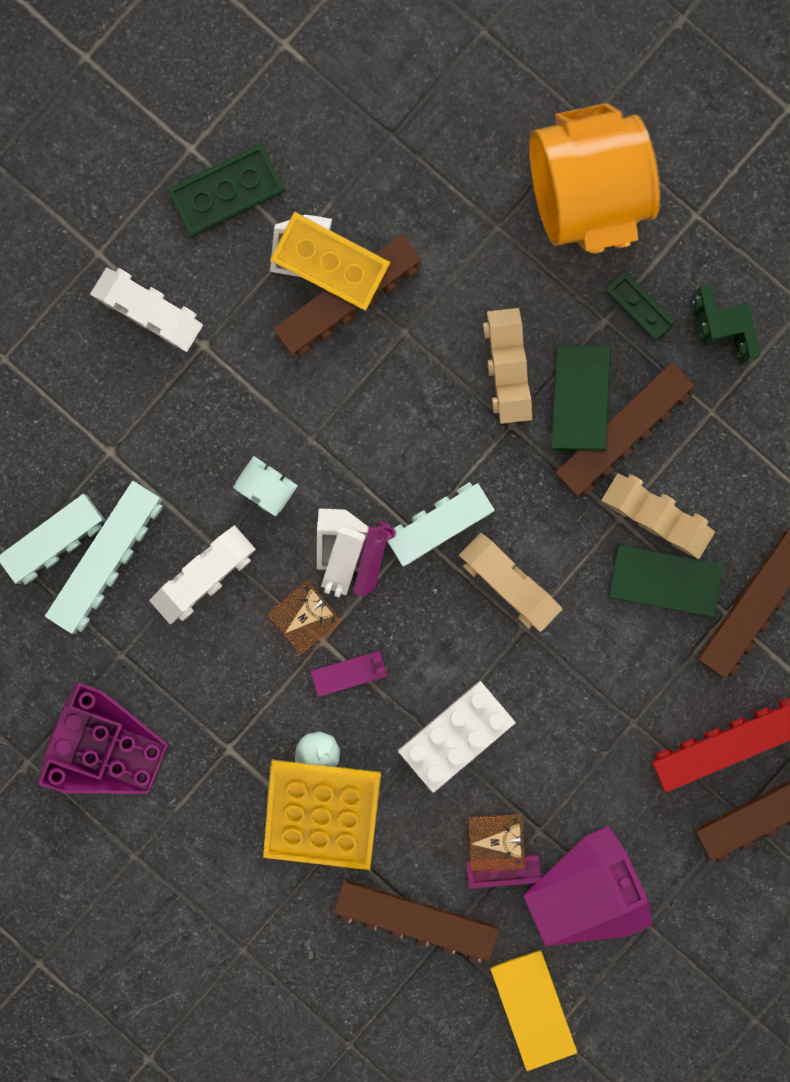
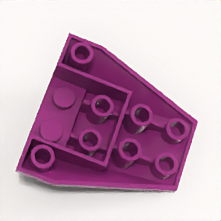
[38,682,168,794]
[523,826,653,946]

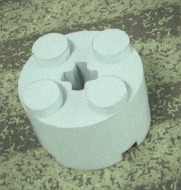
[233,456,298,516]

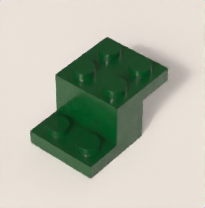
[690,284,761,365]

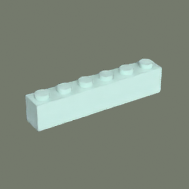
[45,481,163,634]

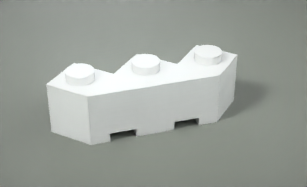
[90,267,203,352]
[149,525,256,625]

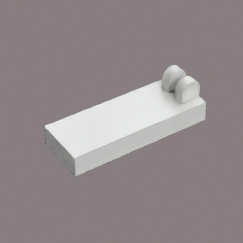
[321,526,366,598]

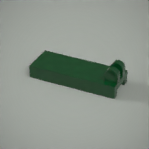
[606,271,675,342]

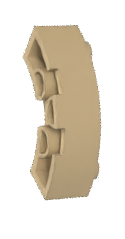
[459,532,563,632]

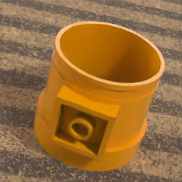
[529,103,660,253]

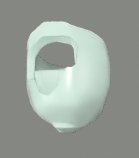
[295,732,340,767]

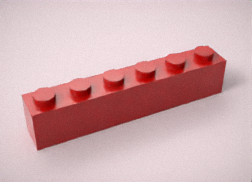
[650,697,790,792]

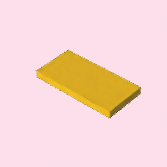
[270,212,391,311]
[490,949,577,1071]

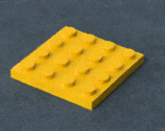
[263,760,381,870]

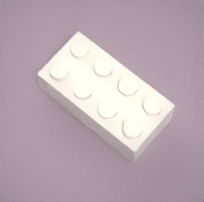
[398,681,516,793]

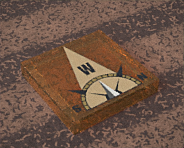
[267,580,342,655]
[469,814,526,873]

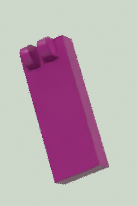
[353,521,396,597]
[310,651,387,697]
[466,854,542,889]

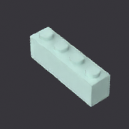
[387,482,495,567]
[0,494,106,585]

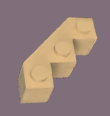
[483,308,532,424]
[601,473,715,559]

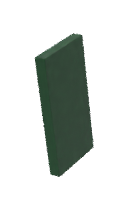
[167,143,286,238]
[552,346,611,451]
[608,545,724,617]

